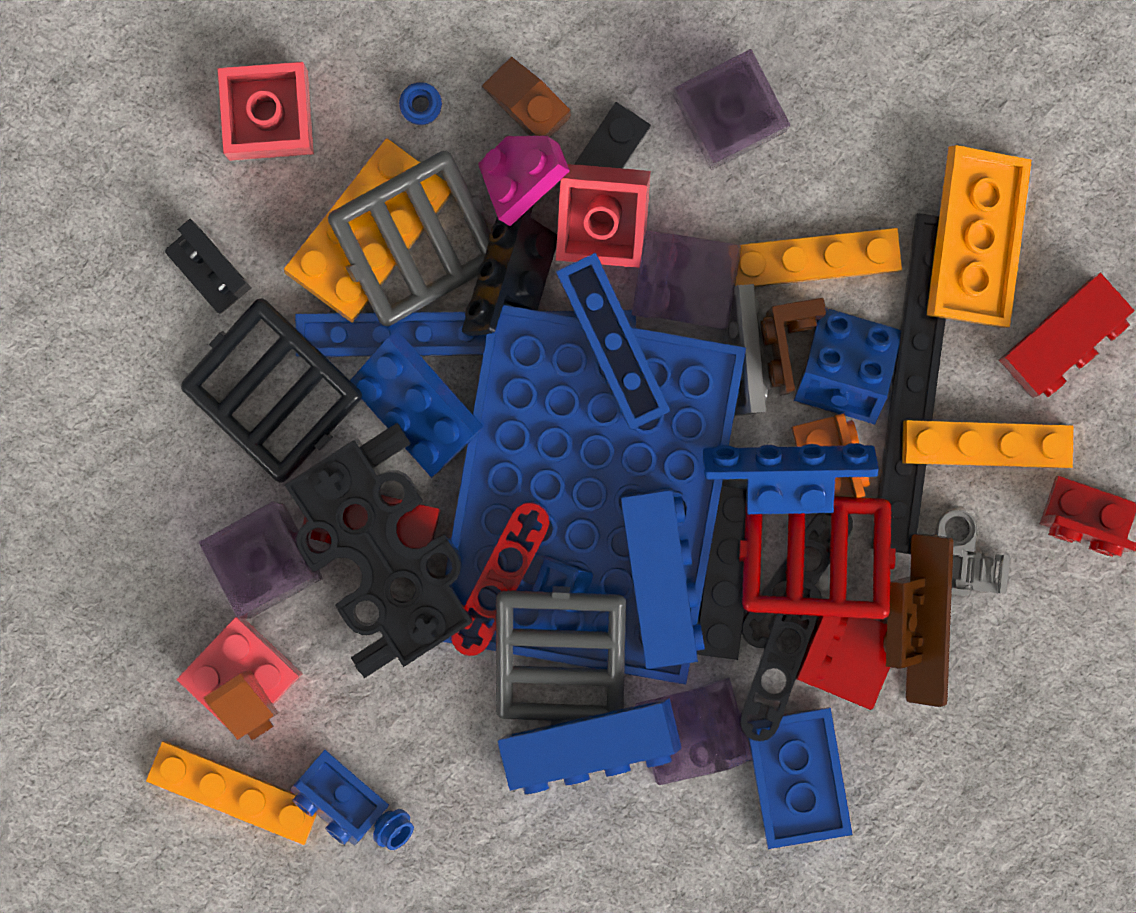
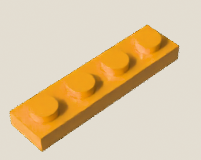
[728,228,902,287]
[902,420,1074,468]
[146,741,317,845]

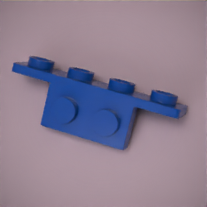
[703,443,879,514]

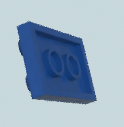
[350,331,483,478]
[747,707,853,849]

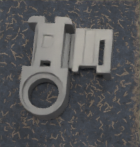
[935,510,1010,596]

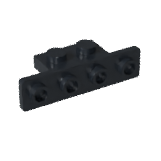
[462,205,557,336]

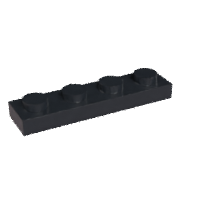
[696,486,747,660]

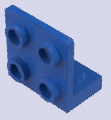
[794,308,901,425]

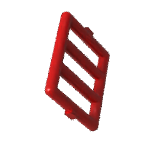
[739,496,896,619]

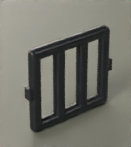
[181,298,362,483]

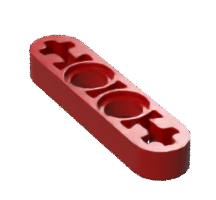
[451,502,550,656]

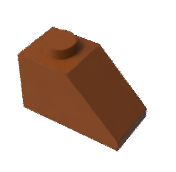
[482,57,571,137]
[203,670,278,741]

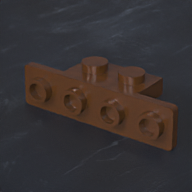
[883,533,954,707]

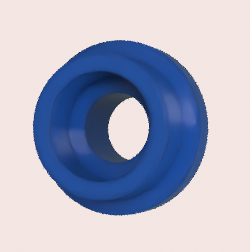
[399,82,442,125]
[373,809,414,850]

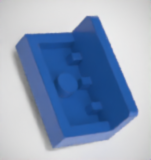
[290,750,389,846]

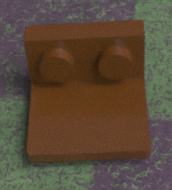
[760,298,826,396]

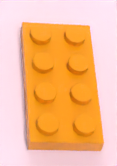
[284,138,452,323]
[927,145,1032,328]

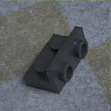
[165,218,252,314]

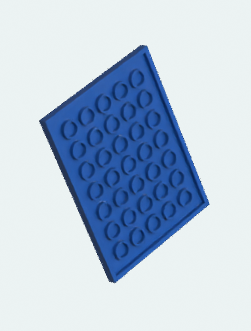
[443,305,746,685]

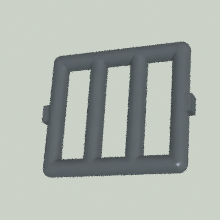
[328,151,490,326]
[496,586,626,725]

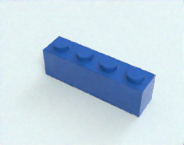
[556,253,671,430]
[621,488,705,669]
[497,698,682,795]

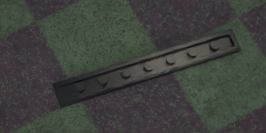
[871,213,946,555]

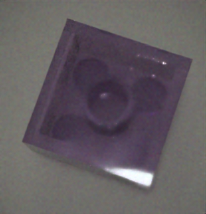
[673,49,790,170]
[199,501,324,619]

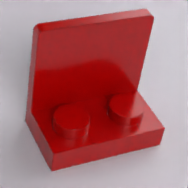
[1039,476,1136,557]
[796,616,890,710]

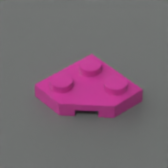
[478,136,570,226]

